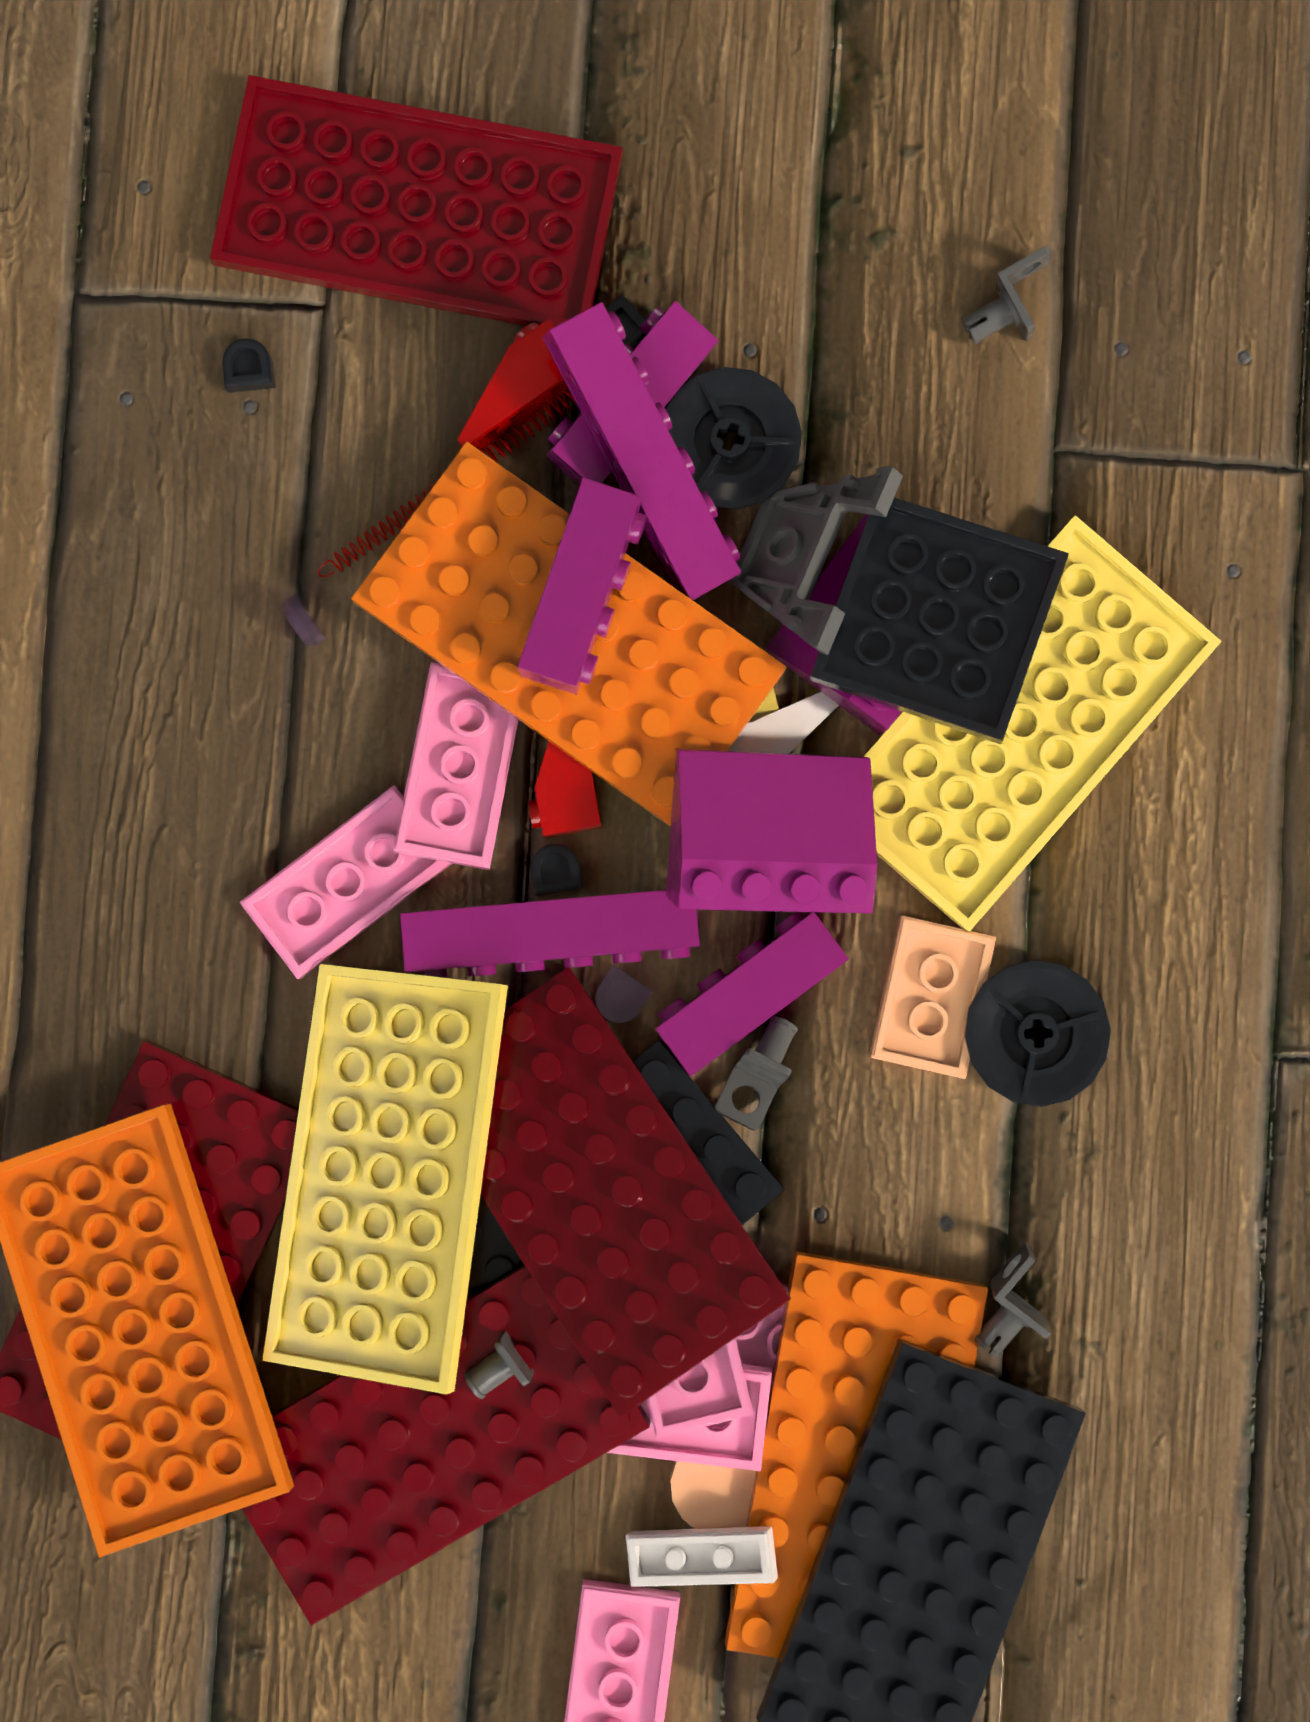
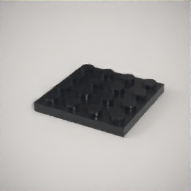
[810,497,1069,745]

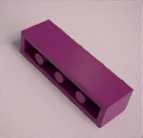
[546,301,719,486]
[517,477,647,695]
[655,912,849,1077]

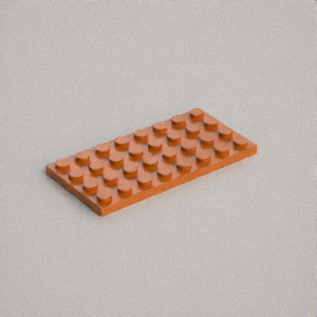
[351,442,787,827]
[0,1103,294,1557]
[725,1251,988,1658]

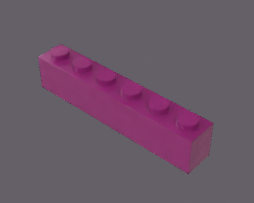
[542,302,741,600]
[400,890,700,978]

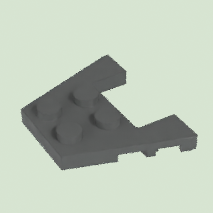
[729,466,903,655]

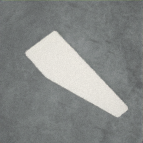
[729,692,839,753]

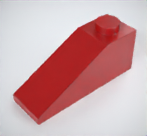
[457,318,569,451]
[528,741,602,838]

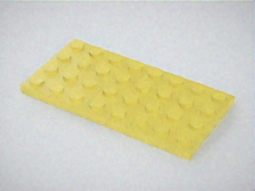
[863,515,1222,932]
[262,964,508,1394]

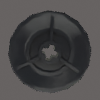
[665,367,802,510]
[964,960,1111,1107]

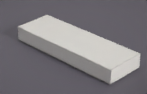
[626,1526,778,1587]

